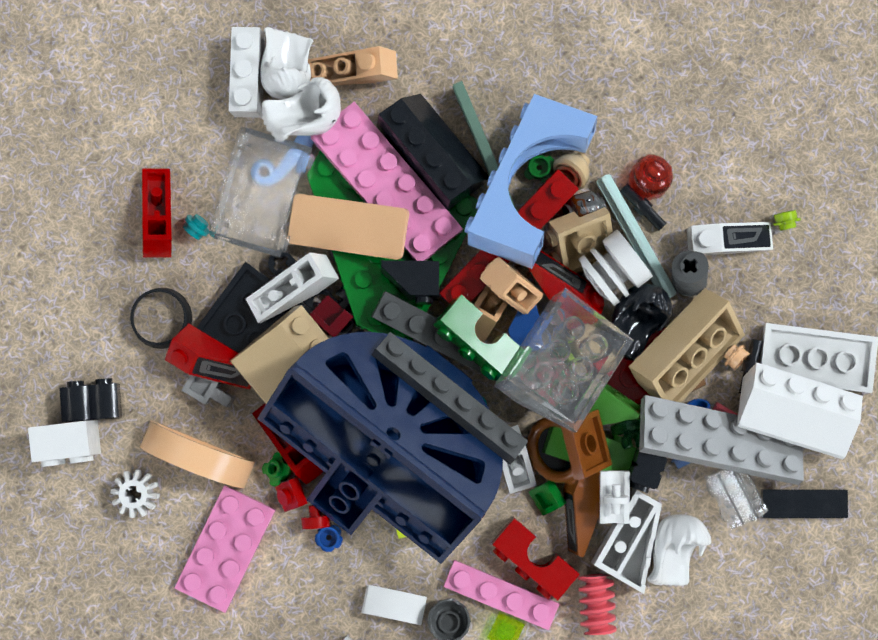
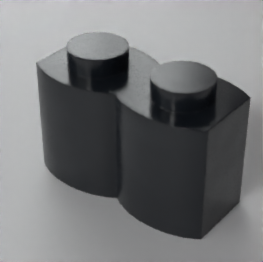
[60,378,122,422]

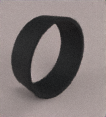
[130,288,192,349]

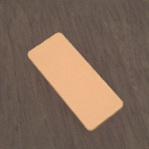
[287,194,409,260]

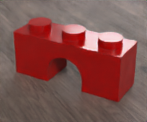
[491,516,580,601]

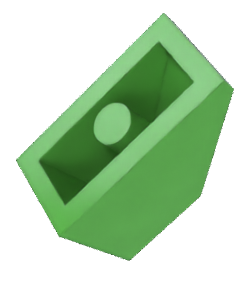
[575,378,641,425]

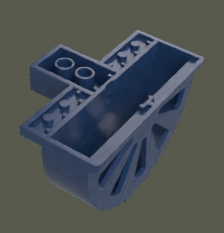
[257,332,503,564]

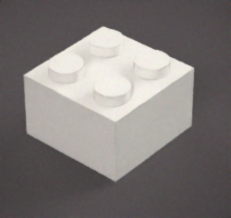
[28,420,101,467]

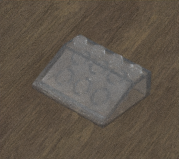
[494,288,634,433]

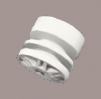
[578,230,653,306]

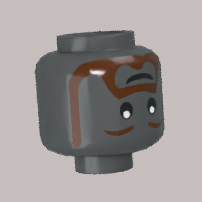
[562,191,607,217]

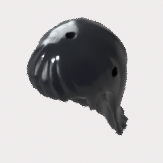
[600,284,673,361]

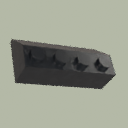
[377,94,489,210]

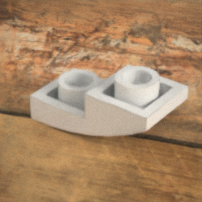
[361,585,427,625]

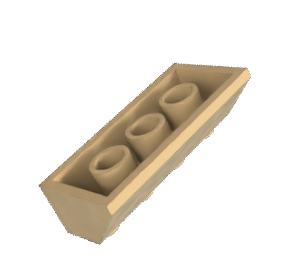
[629,288,745,403]

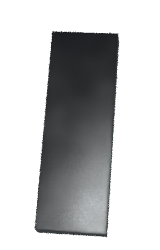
[761,489,848,518]

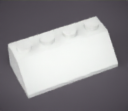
[737,362,863,460]

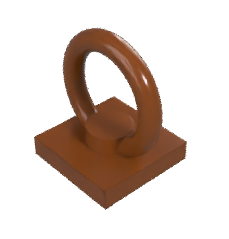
[527,409,612,483]

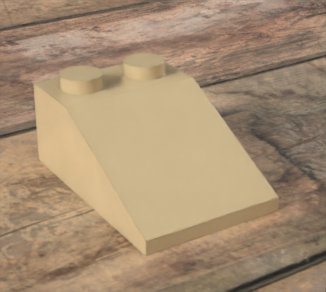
[230,305,329,404]

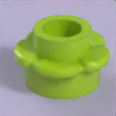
[773,210,801,231]

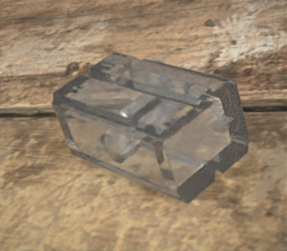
[705,469,768,529]

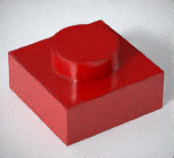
[275,477,308,512]

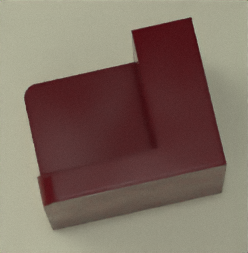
[309,296,353,337]

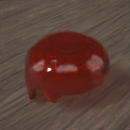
[628,154,673,200]

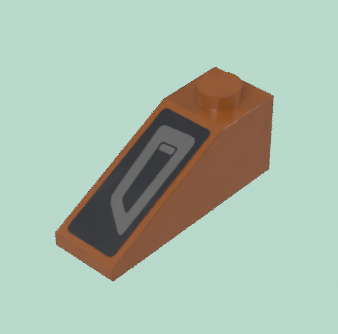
[563,467,600,558]

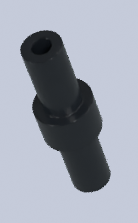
[620,183,667,231]
[739,339,763,394]

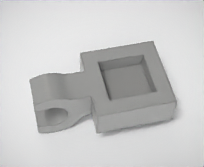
[181,375,235,407]

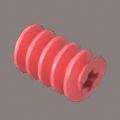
[578,574,617,635]

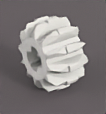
[110,469,160,518]

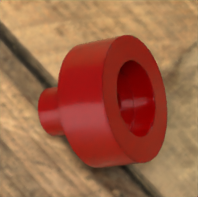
[301,505,330,529]

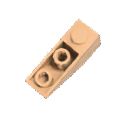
[308,46,398,86]

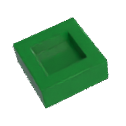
[528,480,567,516]

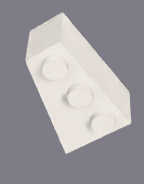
[591,488,662,594]

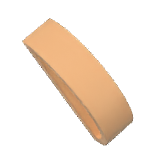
[140,420,255,488]

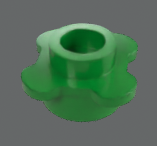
[524,155,554,183]
[262,452,291,487]

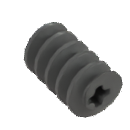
[672,250,709,297]

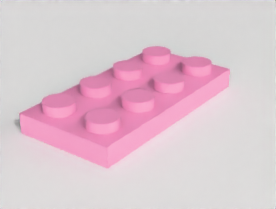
[175,485,276,613]

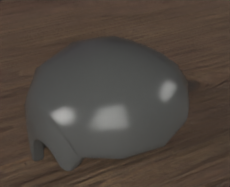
[427,598,471,640]

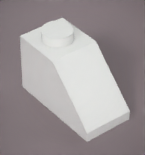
[502,425,537,494]

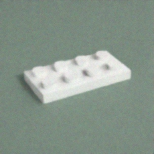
[759,323,878,393]

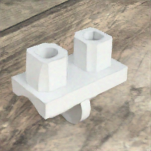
[599,470,630,524]

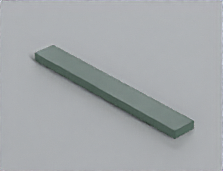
[452,81,544,293]

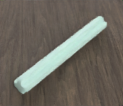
[596,174,676,298]

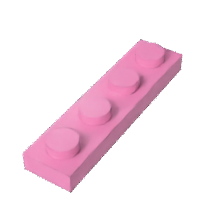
[444,560,559,630]

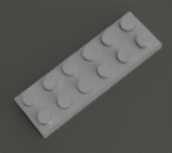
[639,395,804,485]

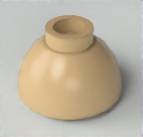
[552,152,590,190]

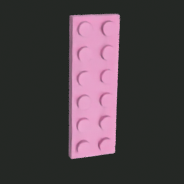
[311,102,463,261]

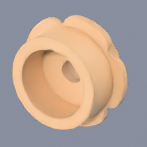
[724,344,750,370]

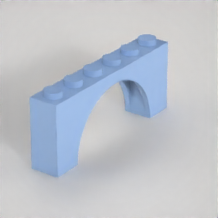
[465,94,597,269]

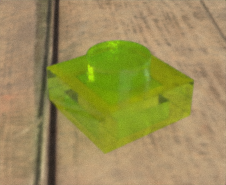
[487,611,525,640]

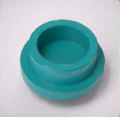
[183,214,210,240]

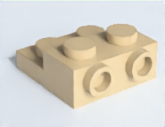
[545,207,613,273]

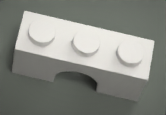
[229,27,265,118]

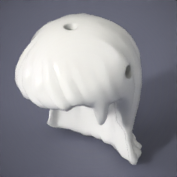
[260,27,314,100]
[262,77,341,142]
[647,514,711,586]

